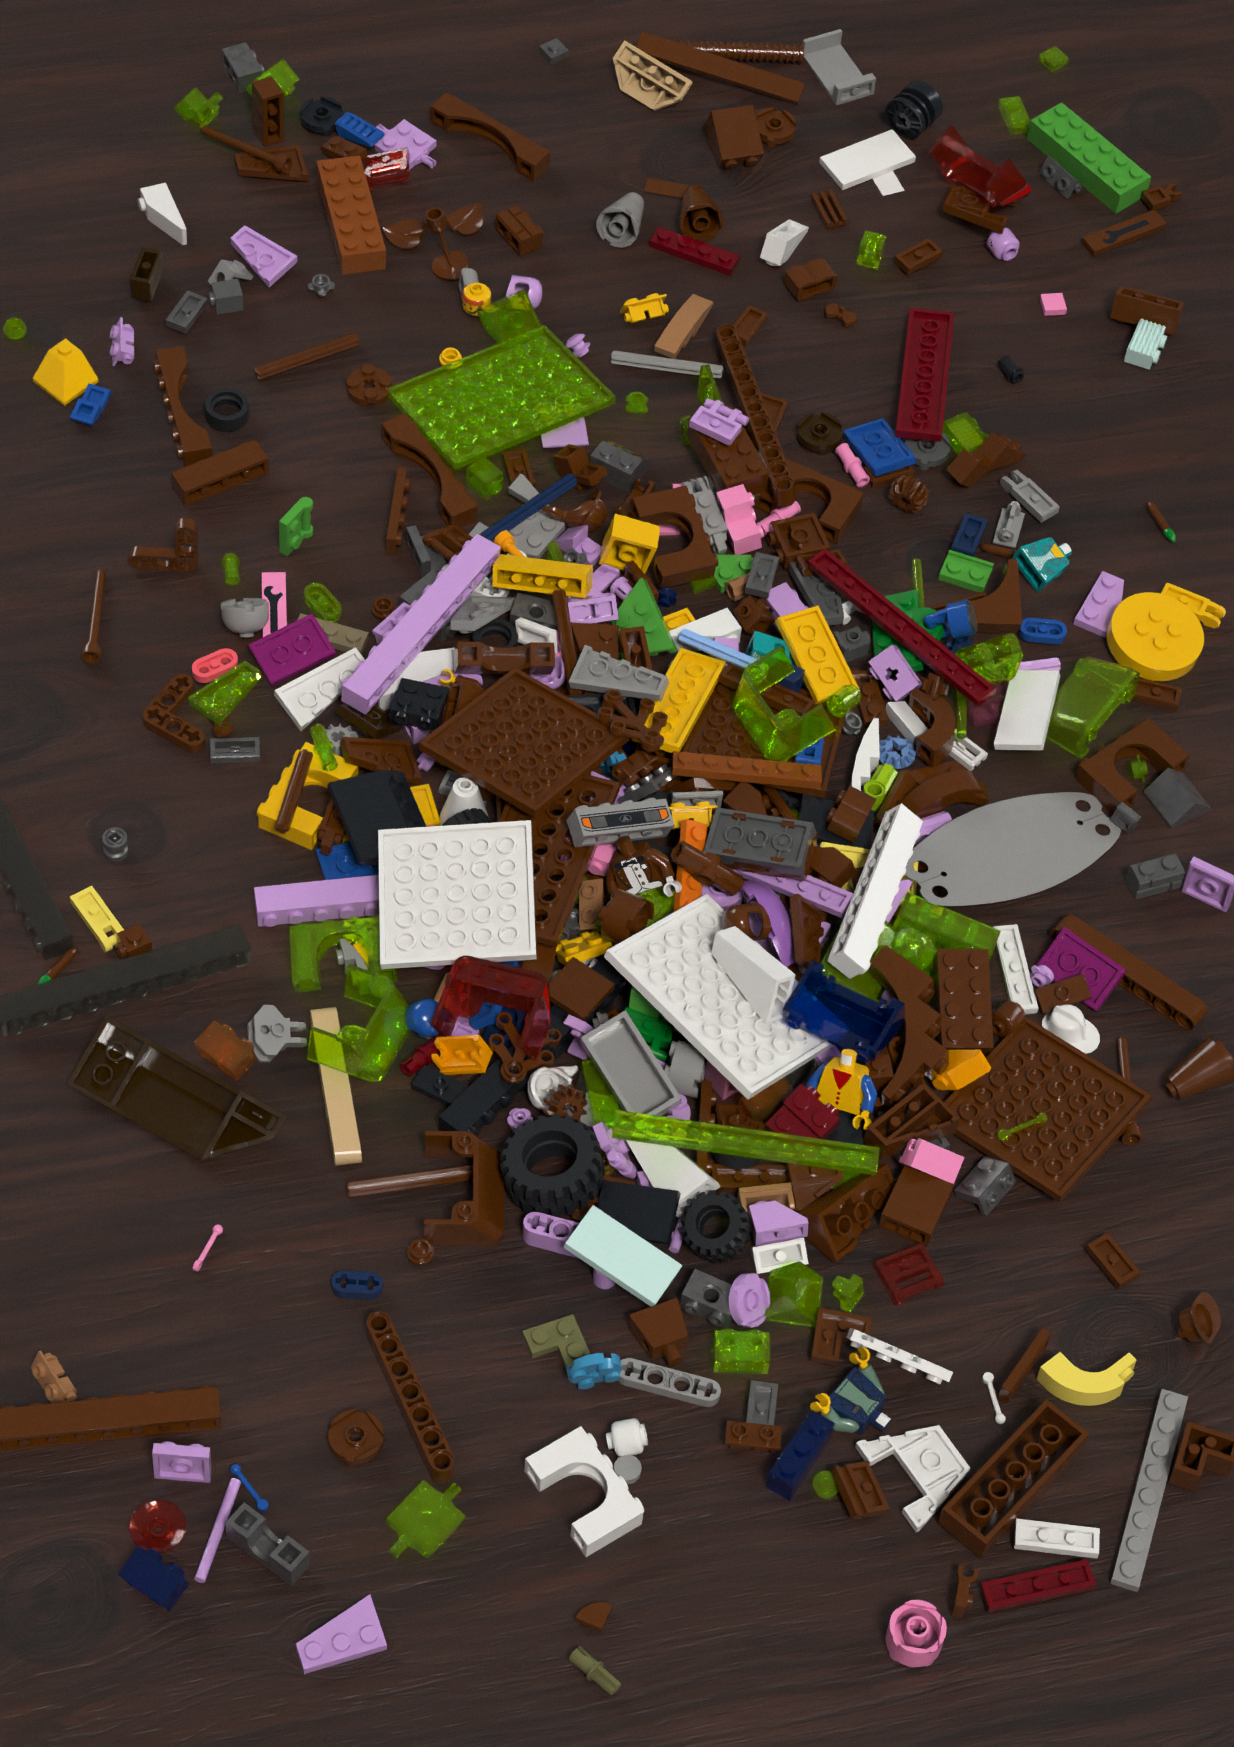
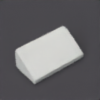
[886,701,928,746]
[749,1238,809,1274]

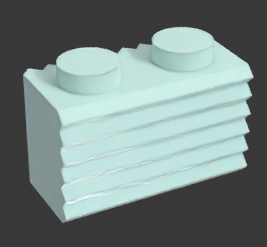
[1124,318,1167,370]

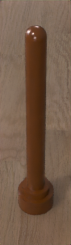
[200,126,293,174]
[81,569,106,664]
[1117,1036,1143,1145]

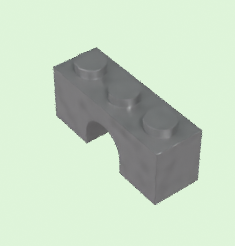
[225,1502,310,1587]

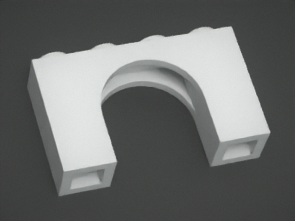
[524,1426,644,1557]

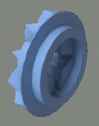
[879,734,916,769]

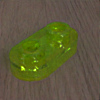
[304,583,342,622]

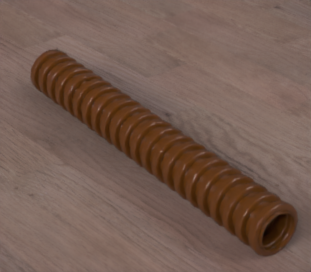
[667,39,804,63]

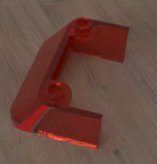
[929,125,1032,207]
[431,955,551,1062]

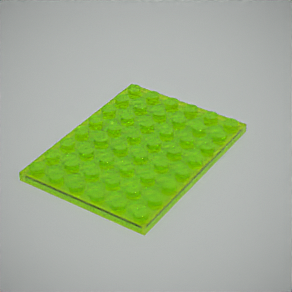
[386,325,616,470]

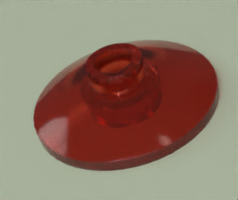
[129,1500,186,1554]

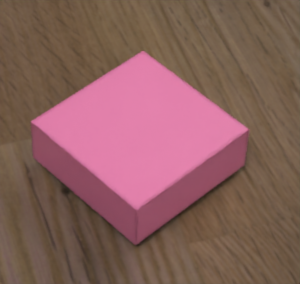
[1040,293,1067,316]

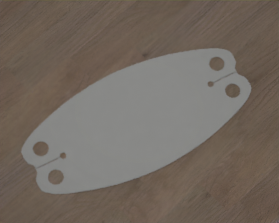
[905,792,1121,906]

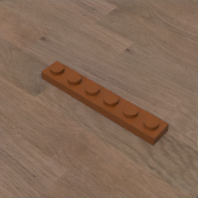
[672,751,822,789]

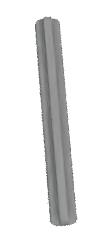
[611,350,723,379]

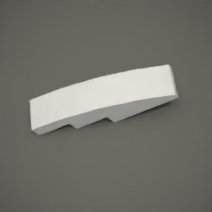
[850,718,880,791]

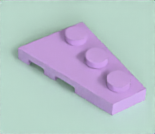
[231,225,297,287]
[1073,571,1124,639]
[296,1594,387,1674]

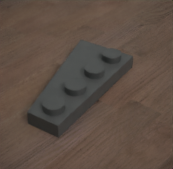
[788,562,844,626]

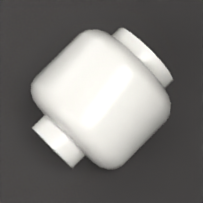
[606,1418,648,1457]

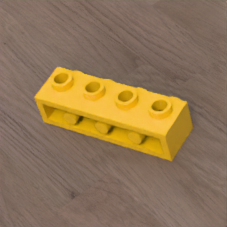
[492,554,593,598]

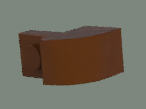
[553,444,608,491]

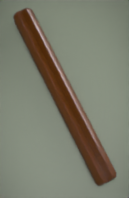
[254,333,360,380]
[552,589,582,696]
[346,1164,473,1197]

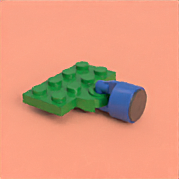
[873,589,978,677]

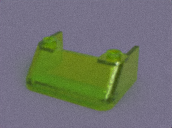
[732,645,835,761]
[307,964,411,1082]

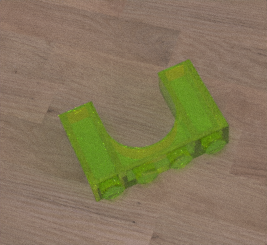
[290,915,398,993]

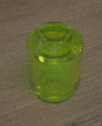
[826,685,861,717]

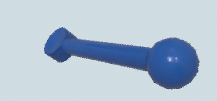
[230,1464,268,1512]

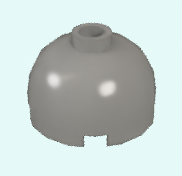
[221,598,269,637]

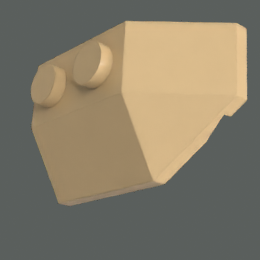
[613,40,693,111]

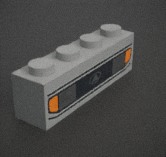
[566,798,675,848]

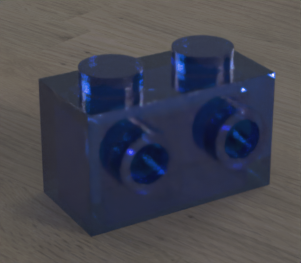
[118,1546,190,1612]

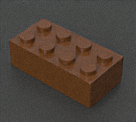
[687,405,769,495]
[933,949,994,1056]

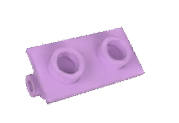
[110,317,134,366]

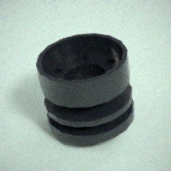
[885,80,943,139]

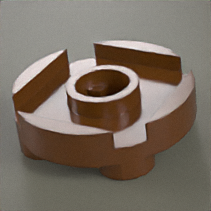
[756,108,796,147]
[346,363,392,407]
[328,1409,383,1466]

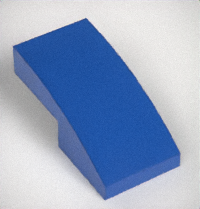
[70,383,111,426]

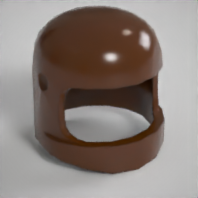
[722,903,771,941]

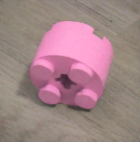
[886,1600,947,1667]

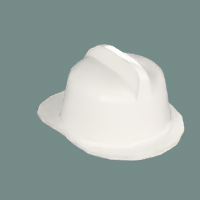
[1042,1005,1100,1054]

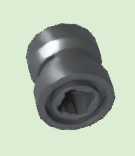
[102,827,128,862]

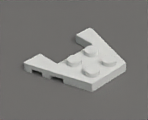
[855,1425,971,1533]

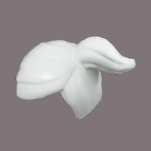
[527,1065,578,1111]

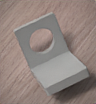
[208,259,254,284]

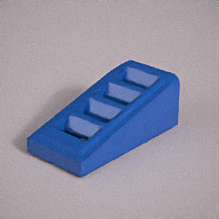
[335,112,385,147]

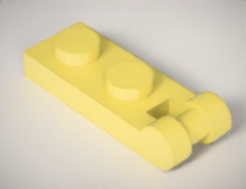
[70,886,124,953]

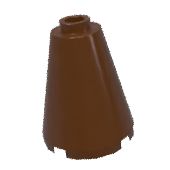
[679,185,723,242]
[1164,1035,1234,1100]

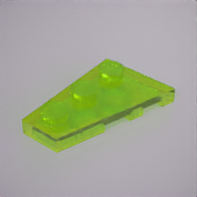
[188,661,262,725]

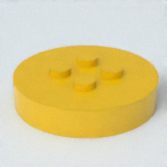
[1106,592,1204,681]

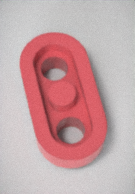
[192,648,238,683]

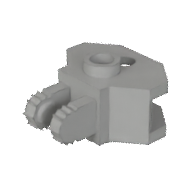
[247,1005,307,1063]

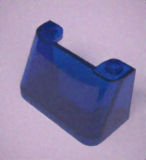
[782,960,905,1062]

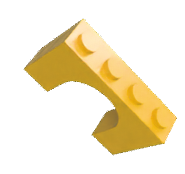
[256,742,359,850]

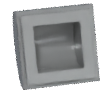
[458,268,479,299]

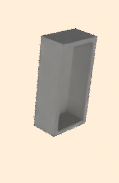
[581,1010,682,1130]

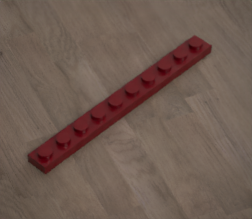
[807,548,996,707]

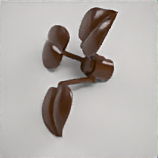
[383,202,484,280]

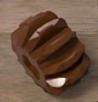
[888,474,930,513]
[542,1084,588,1123]

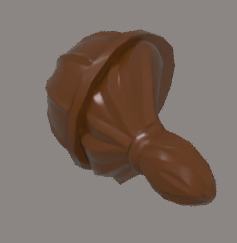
[541,489,607,531]

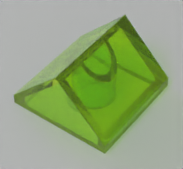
[765,1261,824,1327]

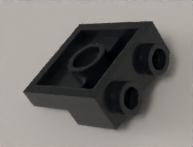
[389,678,449,731]

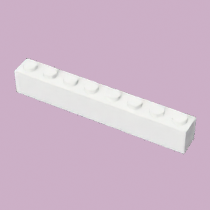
[827,803,923,979]

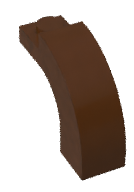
[909,688,956,767]
[901,770,990,819]

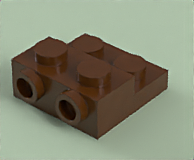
[766,512,831,569]

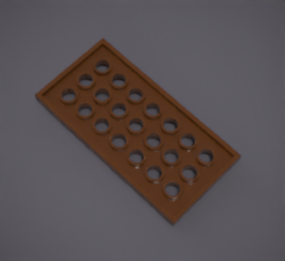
[499,775,620,947]

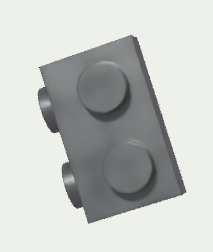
[954,1156,1016,1216]

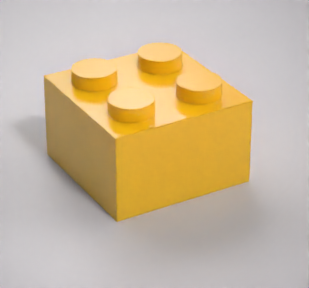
[599,514,660,574]

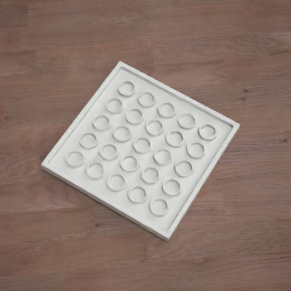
[378,820,537,969]

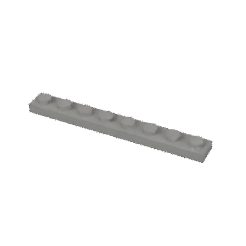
[1110,1389,1188,1592]

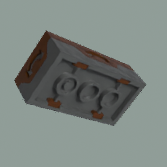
[703,808,818,881]

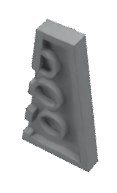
[569,645,669,701]

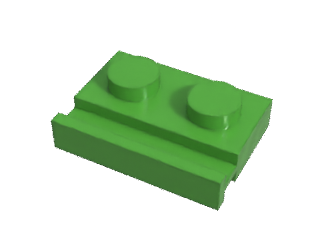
[938,550,994,593]

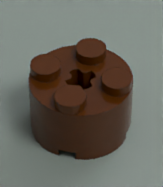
[599,889,654,944]

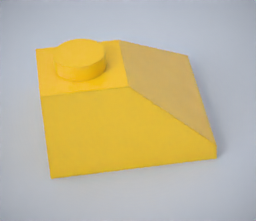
[33,338,99,406]

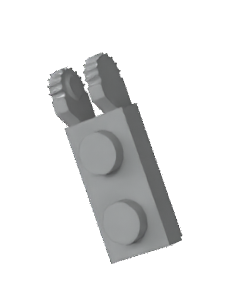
[1000,470,1060,523]

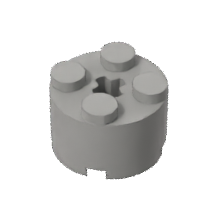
[664,1040,707,1098]

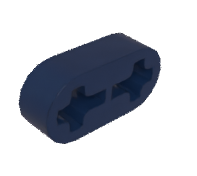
[331,1270,383,1300]

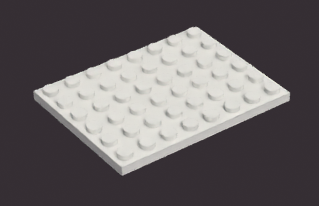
[604,894,849,1099]

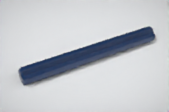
[480,473,577,542]

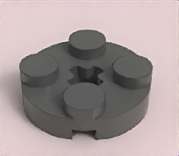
[904,432,950,470]

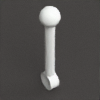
[982,1372,1006,1424]

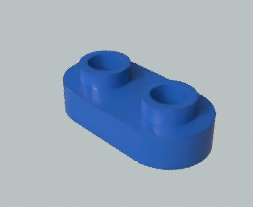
[1018,618,1067,644]

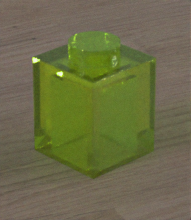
[466,457,503,499]

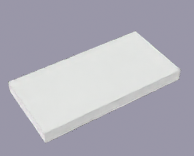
[819,129,916,190]
[994,670,1060,750]

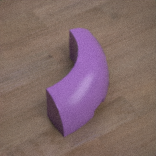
[741,880,796,967]

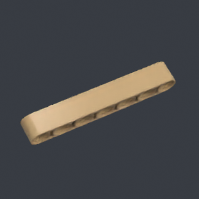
[310,1007,362,1166]

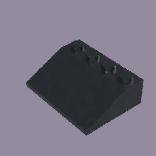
[327,770,427,865]

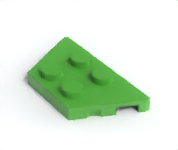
[611,577,678,656]

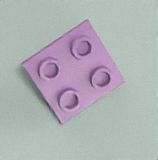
[537,405,589,448]

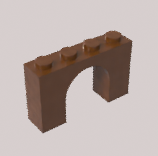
[754,458,864,545]
[631,486,718,589]
[1076,718,1190,814]

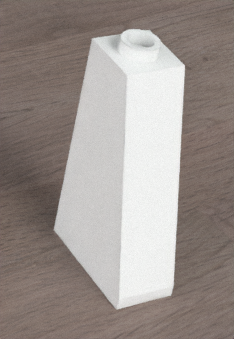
[378,648,454,711]
[711,926,796,1023]
[625,1123,721,1218]

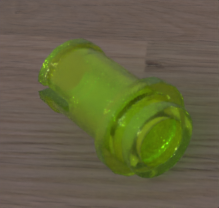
[221,553,240,585]

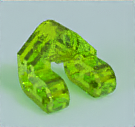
[955,633,1023,685]

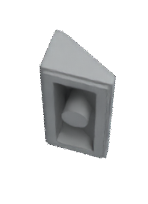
[670,791,723,808]

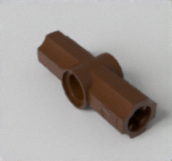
[670,841,744,896]

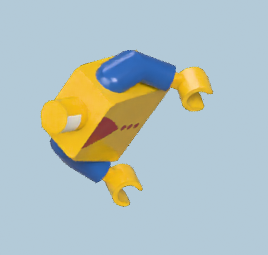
[805,1049,877,1130]

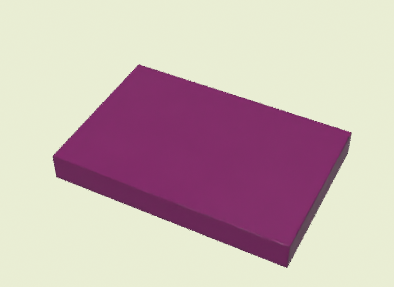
[248,613,336,687]
[1036,927,1127,1012]

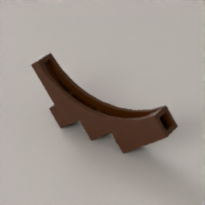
[870,945,949,1110]

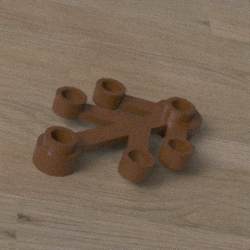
[597,689,668,752]
[488,993,562,1084]

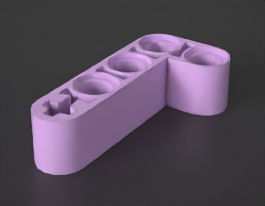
[522,1212,615,1289]

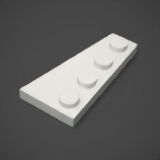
[274,647,365,731]
[846,1328,953,1385]

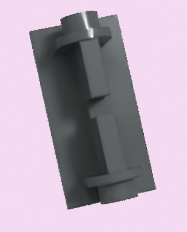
[1038,156,1082,199]

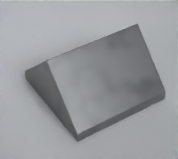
[1143,768,1211,829]

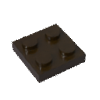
[336,704,403,738]

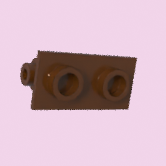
[612,750,659,788]
[724,1420,782,1454]

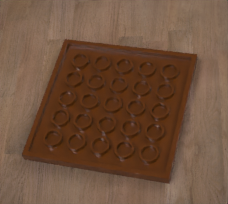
[419,668,630,818]
[682,682,849,798]
[944,1016,1152,1202]

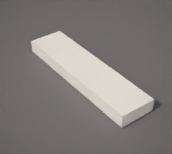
[991,924,1038,1014]

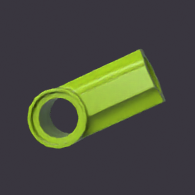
[863,763,898,812]

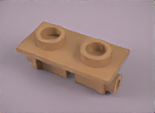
[579,878,604,933]
[30,1350,77,1403]

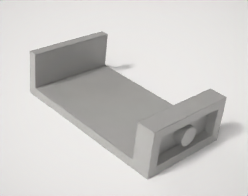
[802,29,876,105]

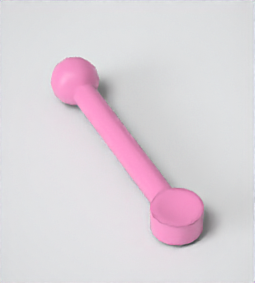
[193,1224,223,1272]

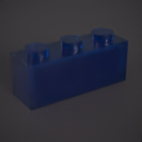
[766,1410,835,1501]

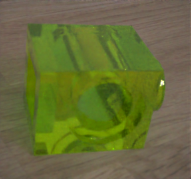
[857,230,887,270]

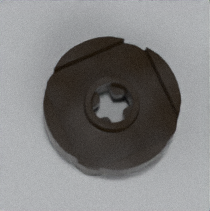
[797,412,843,455]

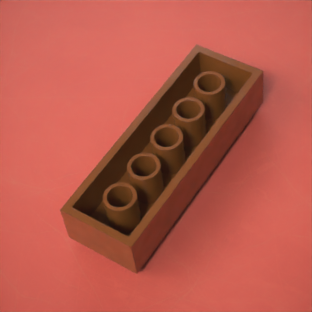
[317,155,386,275]

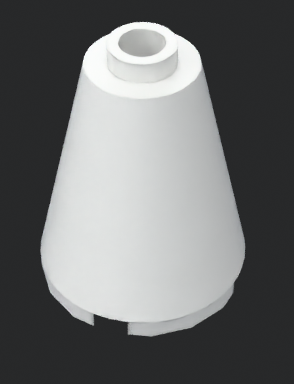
[439,777,489,826]

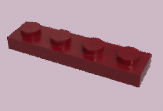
[649,226,740,276]
[980,1559,1097,1613]

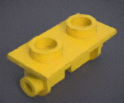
[620,293,669,324]
[669,802,717,829]

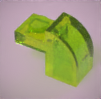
[174,87,223,128]

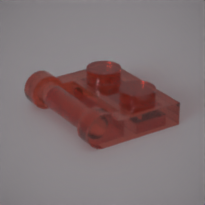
[364,147,410,189]
[874,1243,944,1305]

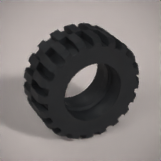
[500,1114,605,1218]

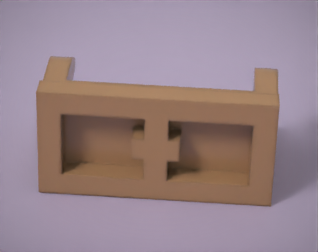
[737,1183,795,1214]

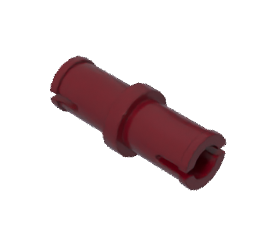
[400,1034,443,1077]

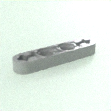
[618,1358,721,1407]

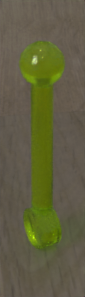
[998,1113,1048,1140]

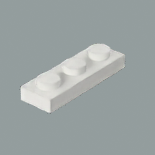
[1014,1518,1100,1559]

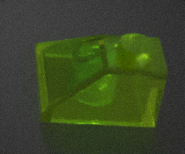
[477,289,543,351]

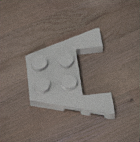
[469,474,565,559]

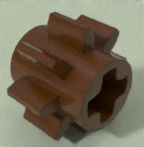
[920,672,950,700]

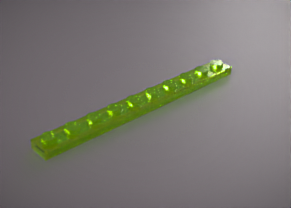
[612,1110,880,1175]

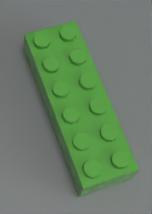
[1027,102,1151,214]

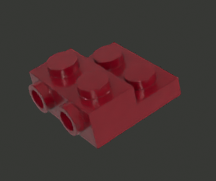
[766,1084,841,1158]

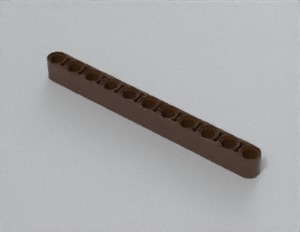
[716,324,795,507]

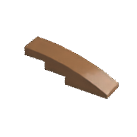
[654,294,713,359]

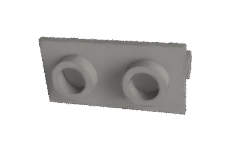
[993,501,1025,549]

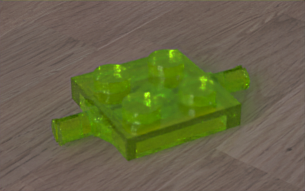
[386,1480,466,1559]

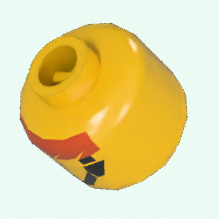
[462,282,491,316]

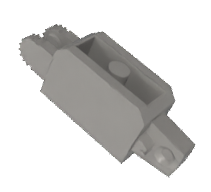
[682,477,728,555]

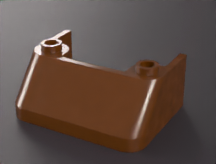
[424,1131,504,1246]

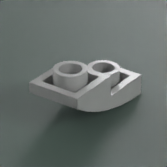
[335,939,371,994]

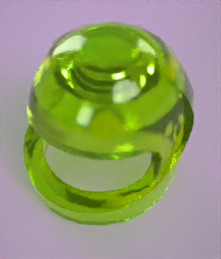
[890,928,936,970]

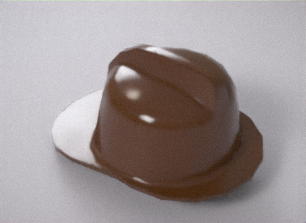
[1177,1292,1221,1344]

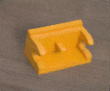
[431,1035,493,1075]

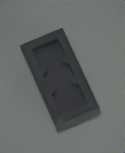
[411,1065,469,1107]

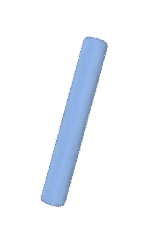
[678,629,768,676]

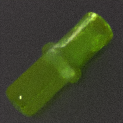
[310,724,338,771]

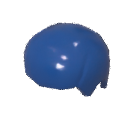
[405,998,447,1038]

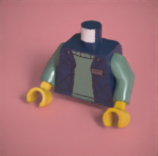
[810,1347,892,1435]

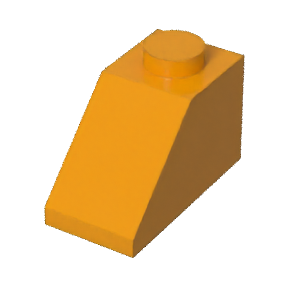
[929,1050,991,1090]

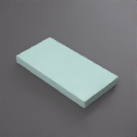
[563,1205,683,1307]

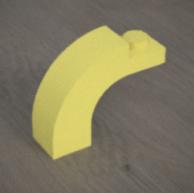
[1037,1352,1137,1406]

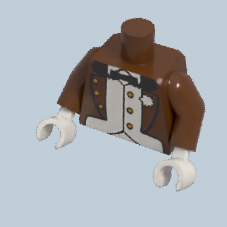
[606,836,682,906]

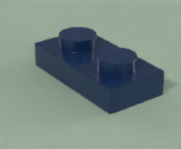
[951,513,988,557]

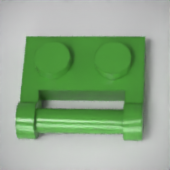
[279,497,313,556]

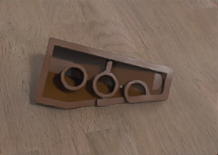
[798,1163,896,1262]

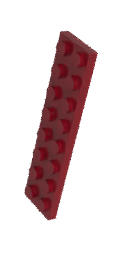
[895,308,955,442]

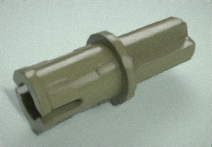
[569,1646,621,1695]

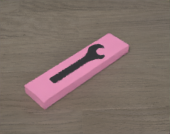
[262,572,287,637]

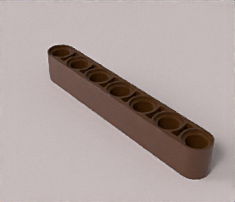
[1050,914,1208,1031]
[366,1311,455,1484]

